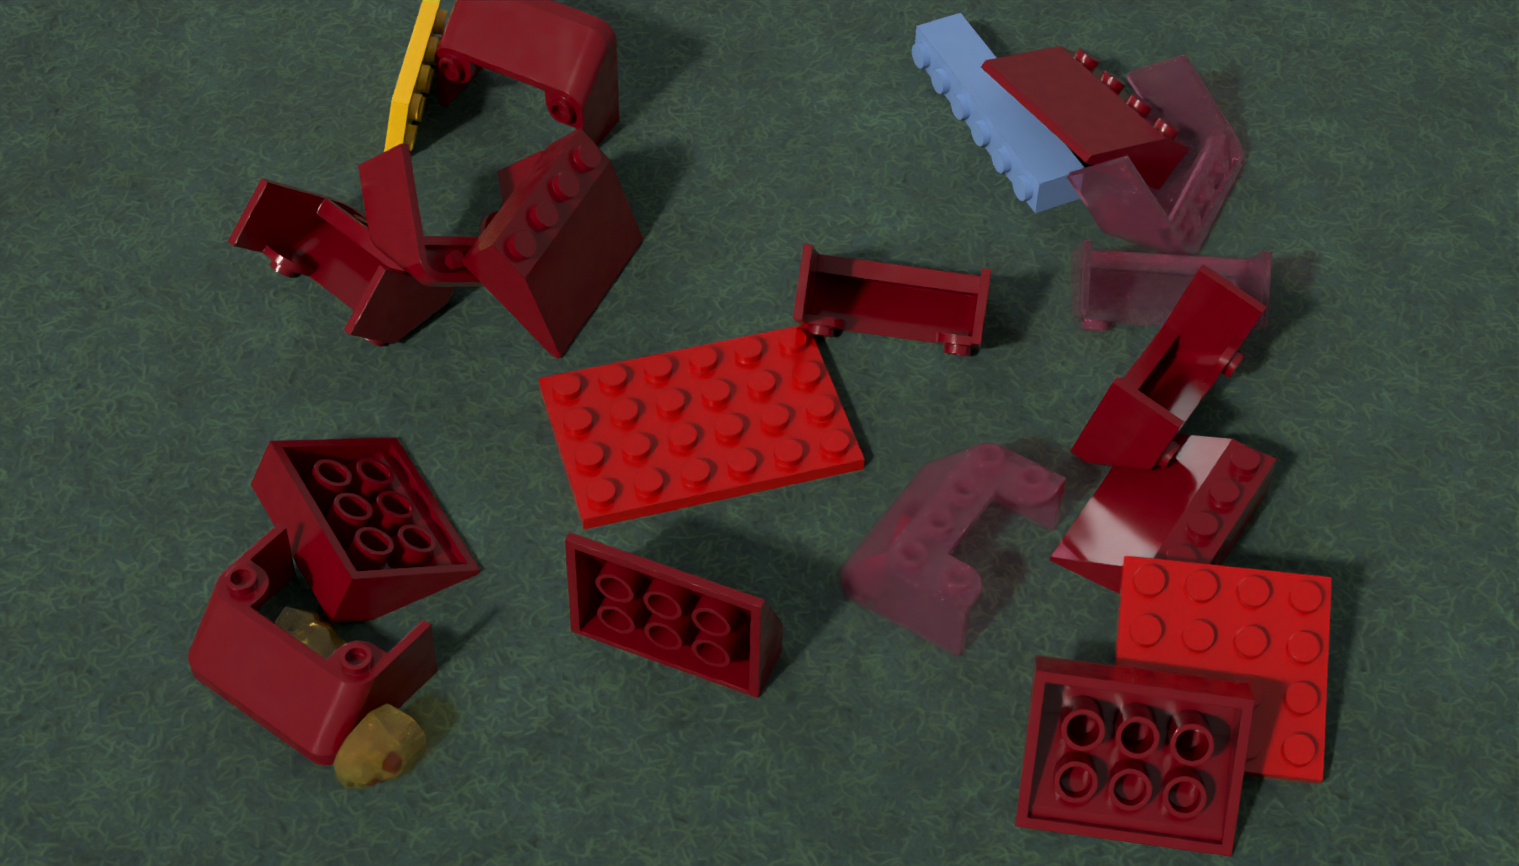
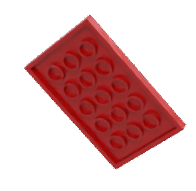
[538,324,865,530]

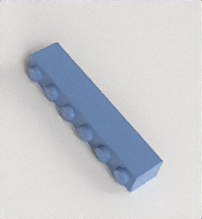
[912,13,1085,213]

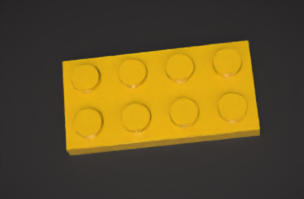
[384,0,448,152]

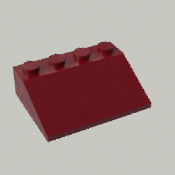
[981,46,1189,190]
[461,128,643,359]
[1050,434,1276,594]
[251,437,481,623]
[565,532,783,698]
[1015,655,1255,857]

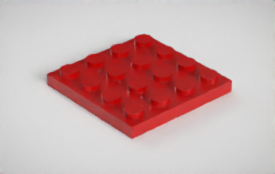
[1114,555,1332,784]

